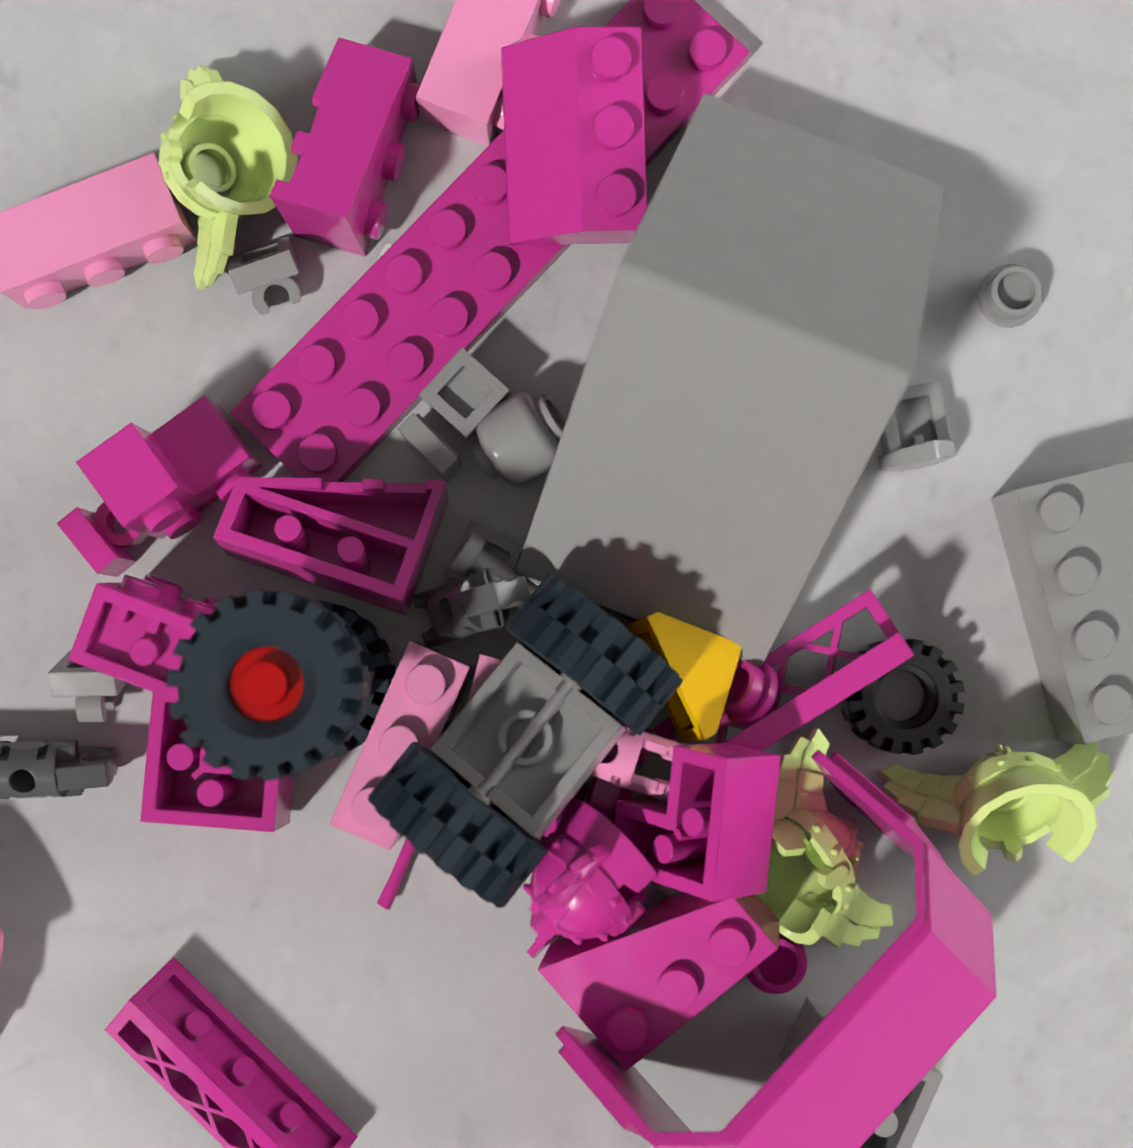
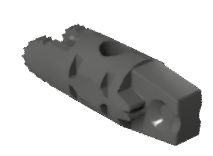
[413,568,530,647]
[0,739,118,799]

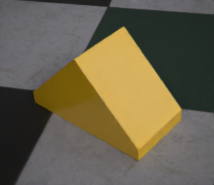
[627,612,742,742]

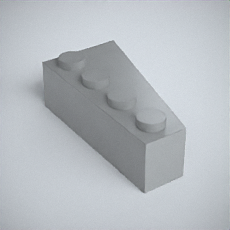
[991,460,1133,745]

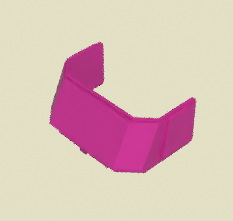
[555,750,997,1148]

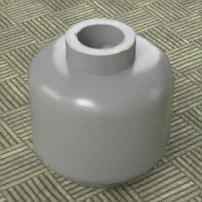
[473,391,566,486]

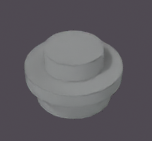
[977,264,1043,328]

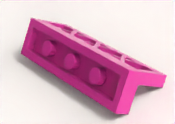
[654,589,915,751]
[105,957,358,1148]

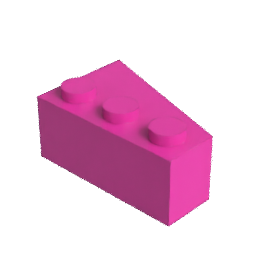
[269,37,421,257]
[213,477,449,616]
[537,892,780,1071]

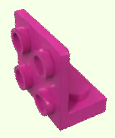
[68,575,219,702]

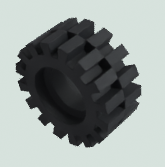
[841,639,965,755]

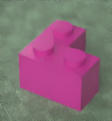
[76,395,263,539]
[140,692,294,832]
[614,743,781,902]

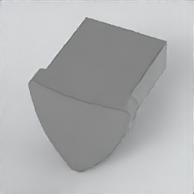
[878,381,956,472]

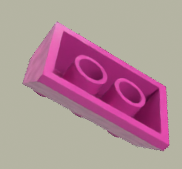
[501,27,647,245]

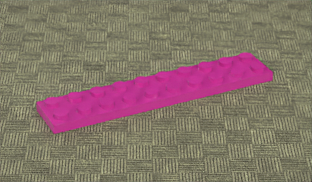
[230,0,750,482]

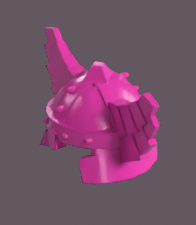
[523,798,658,958]

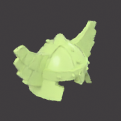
[158,65,298,290]
[756,728,893,948]
[880,741,1114,876]

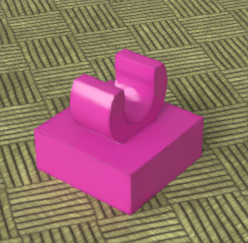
[56,502,147,577]

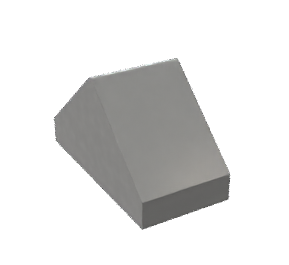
[515,93,945,668]

